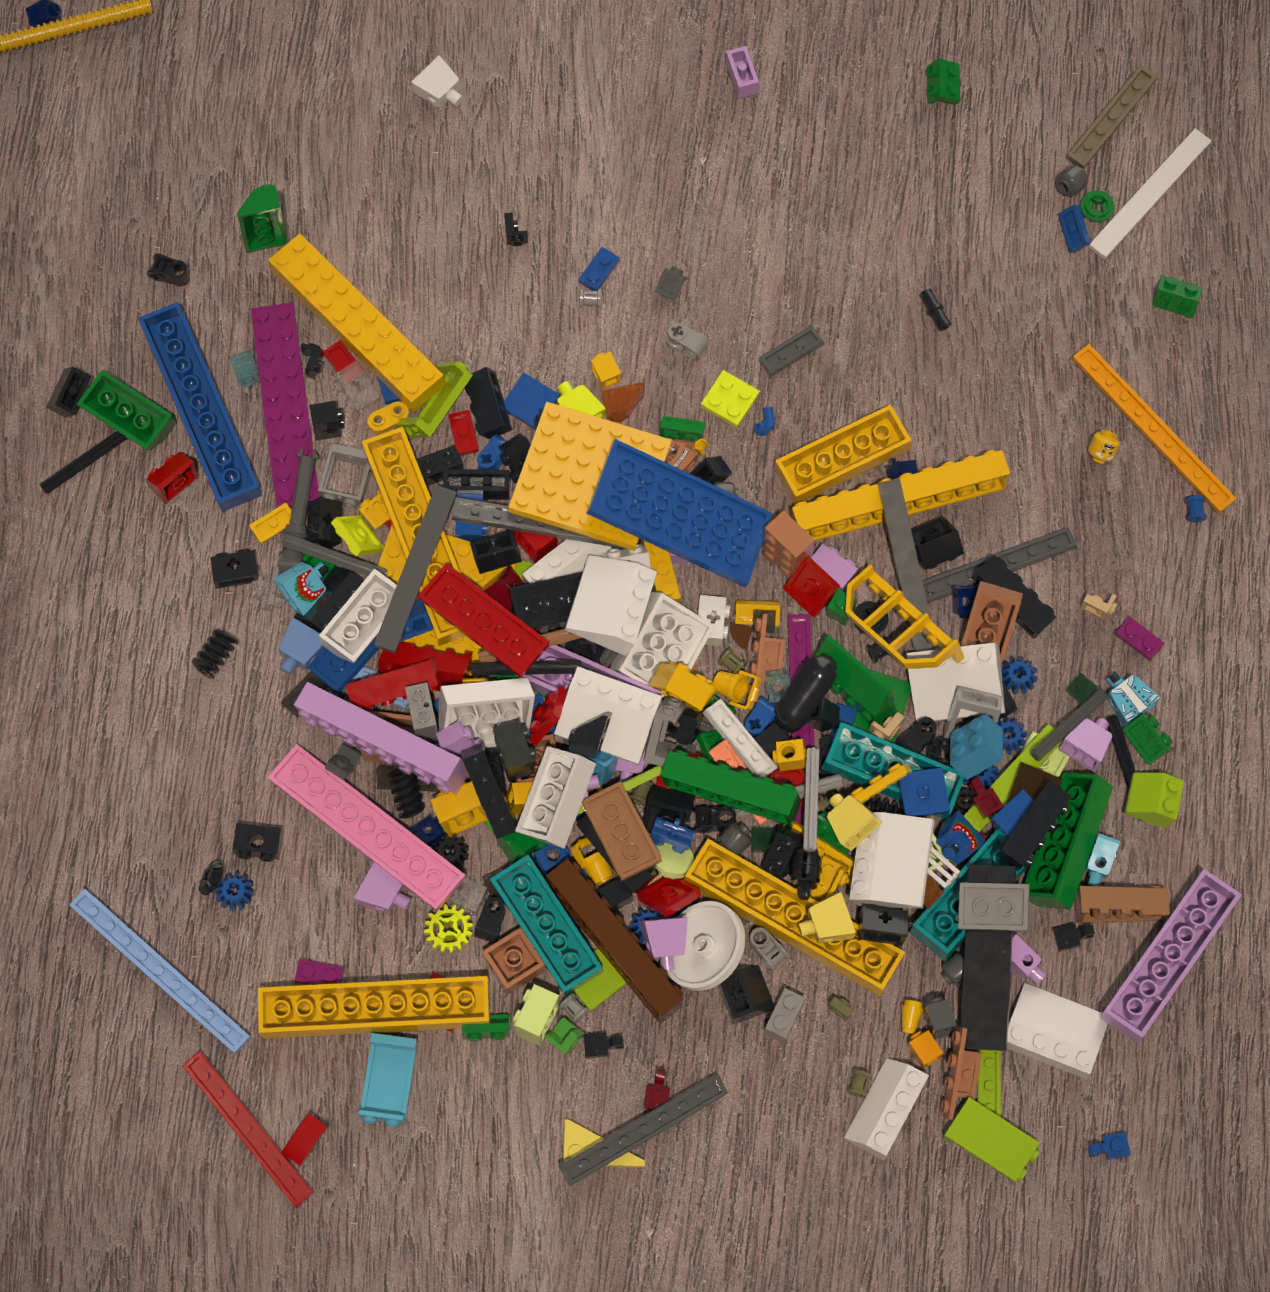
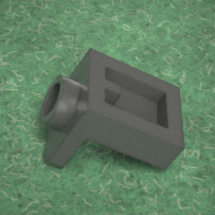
[655,266,687,300]
[325,743,362,780]

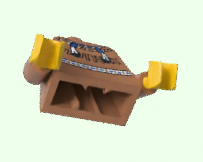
[665,438,710,473]

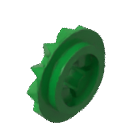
[1080,190,1115,223]

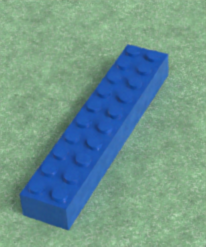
[138,302,262,513]

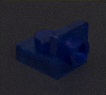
[25,0,62,28]
[886,458,918,480]

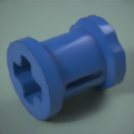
[1185,495,1207,523]

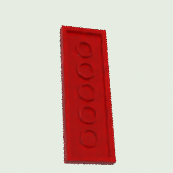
[418,563,550,678]

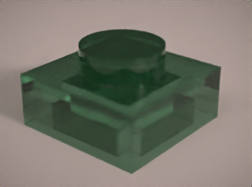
[1066,673,1098,704]
[751,828,774,852]

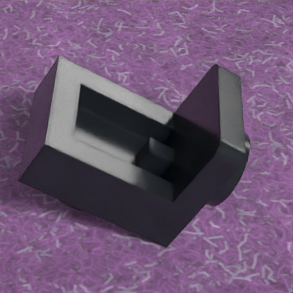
[300,343,324,380]

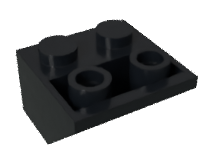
[718,967,775,1025]

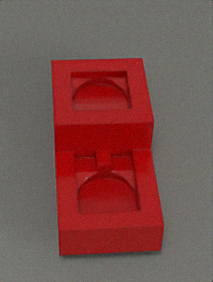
[282,1113,328,1167]

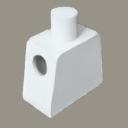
[411,56,464,107]

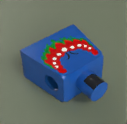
[936,810,986,864]

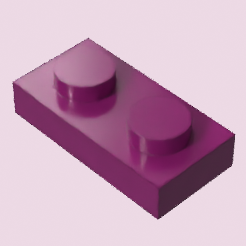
[1115,616,1165,661]
[294,959,345,985]

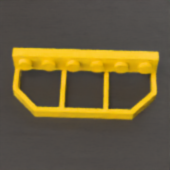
[845,564,964,669]

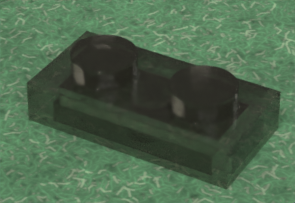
[281,671,328,719]

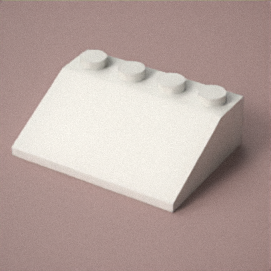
[565,555,657,656]
[610,592,714,699]
[907,643,1005,723]
[554,667,663,765]
[438,678,535,748]
[849,812,934,908]
[1007,983,1108,1080]

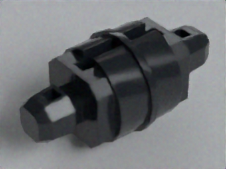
[791,841,822,900]

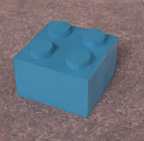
[950,713,1003,780]

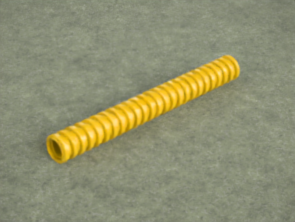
[0,0,153,53]

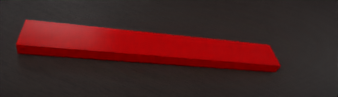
[182,1051,314,1208]

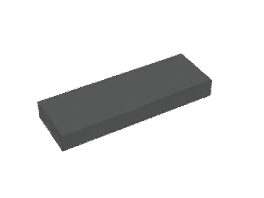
[758,325,824,377]

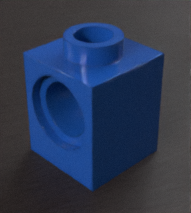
[534,844,570,876]

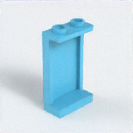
[358,1033,418,1127]

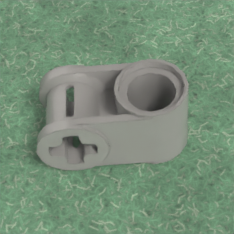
[666,322,709,360]
[748,927,790,972]

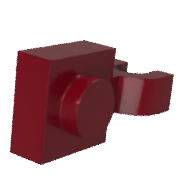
[968,777,1004,819]
[644,1069,670,1110]

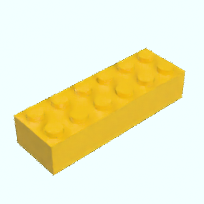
[774,404,912,505]

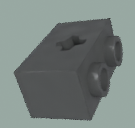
[923,998,957,1040]

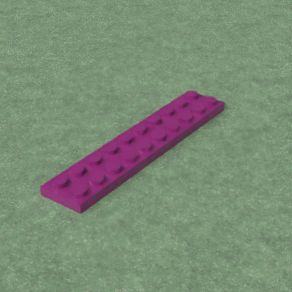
[250,302,319,509]

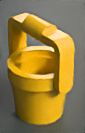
[713,670,761,711]
[571,837,614,886]

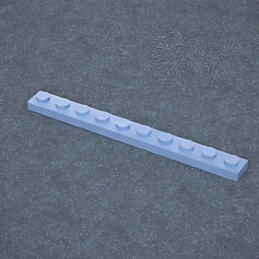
[69,889,251,1055]

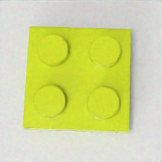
[700,370,760,428]
[331,515,384,556]

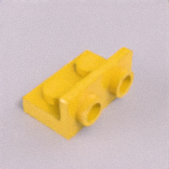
[358,490,390,531]
[811,854,850,902]

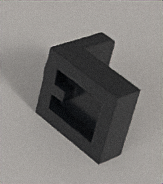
[504,212,528,247]

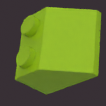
[1124,773,1184,829]

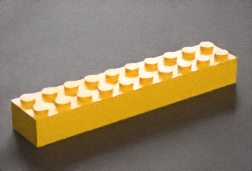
[268,233,445,413]
[362,427,466,646]
[791,450,1010,541]
[684,839,905,997]
[258,976,491,1039]

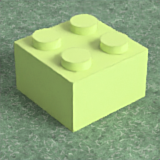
[513,984,560,1046]

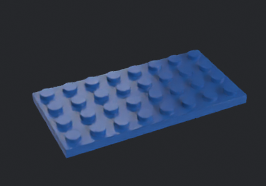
[586,439,772,588]

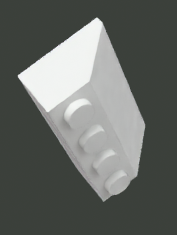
[522,539,612,584]
[319,568,397,663]
[515,746,596,849]
[844,1058,929,1161]

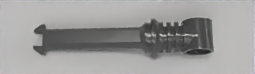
[278,449,319,573]

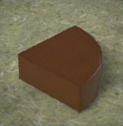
[730,622,752,650]

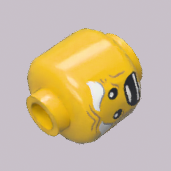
[1088,430,1120,464]

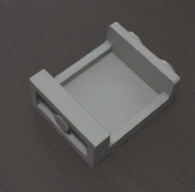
[644,697,687,767]

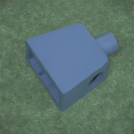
[278,618,325,675]

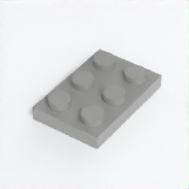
[958,883,1030,931]

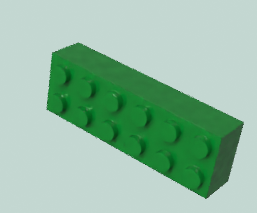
[660,750,801,827]
[1025,773,1114,910]

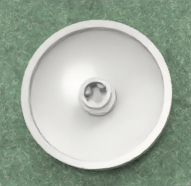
[666,901,745,991]

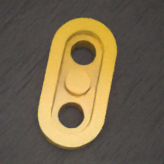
[368,402,409,434]

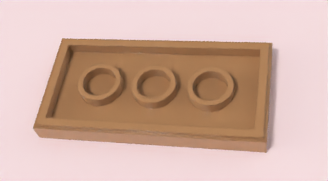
[581,781,662,882]

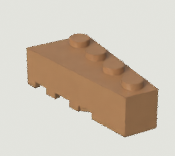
[1075,886,1170,924]

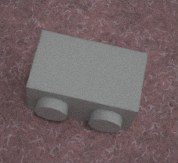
[764,988,805,1044]

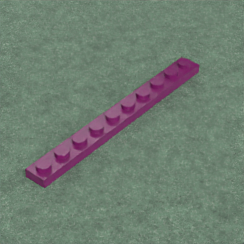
[788,615,815,826]

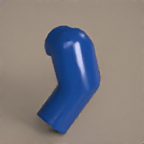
[754,407,775,436]

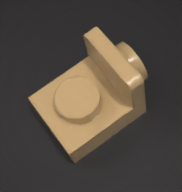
[1081,593,1117,620]
[869,712,905,742]

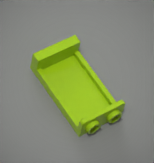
[396,361,473,438]
[943,1097,1040,1185]

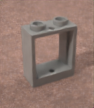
[318,443,372,508]
[405,683,438,743]
[944,686,1002,738]

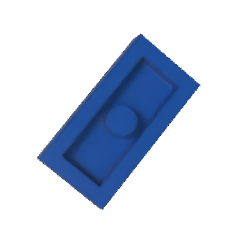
[1058,204,1091,253]
[578,247,620,291]

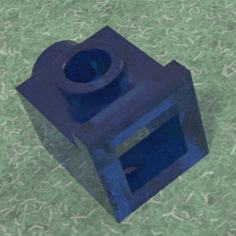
[951,585,978,618]
[408,815,444,847]

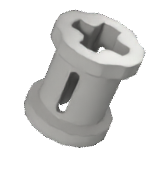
[580,288,602,308]
[559,993,589,1024]

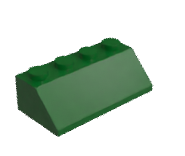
[237,185,288,253]
[77,370,176,451]
[813,635,895,724]

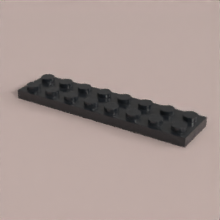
[961,865,1016,1051]

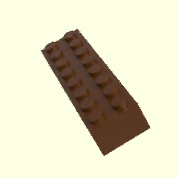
[546,858,683,1025]

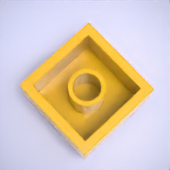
[648,661,713,711]
[430,781,488,837]

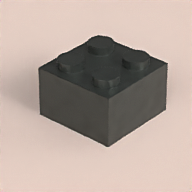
[493,720,537,782]

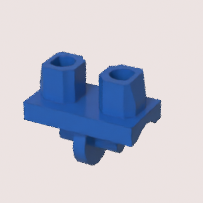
[650,817,695,854]

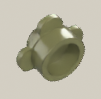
[818,794,834,812]

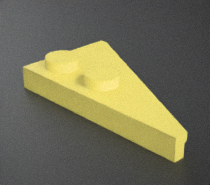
[563,1119,645,1168]

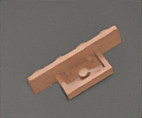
[747,614,785,703]
[941,1026,982,1120]

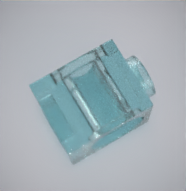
[230,350,260,388]
[764,668,790,705]

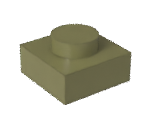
[828,997,853,1022]

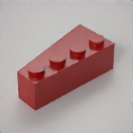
[378,642,472,692]
[345,657,442,711]

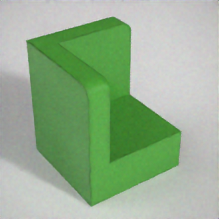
[545,1017,585,1054]

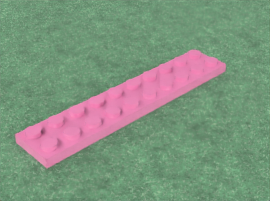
[267,744,466,911]

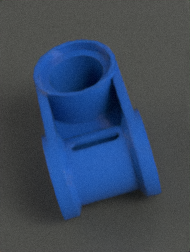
[477,434,507,470]
[745,697,776,738]

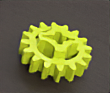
[424,904,473,954]

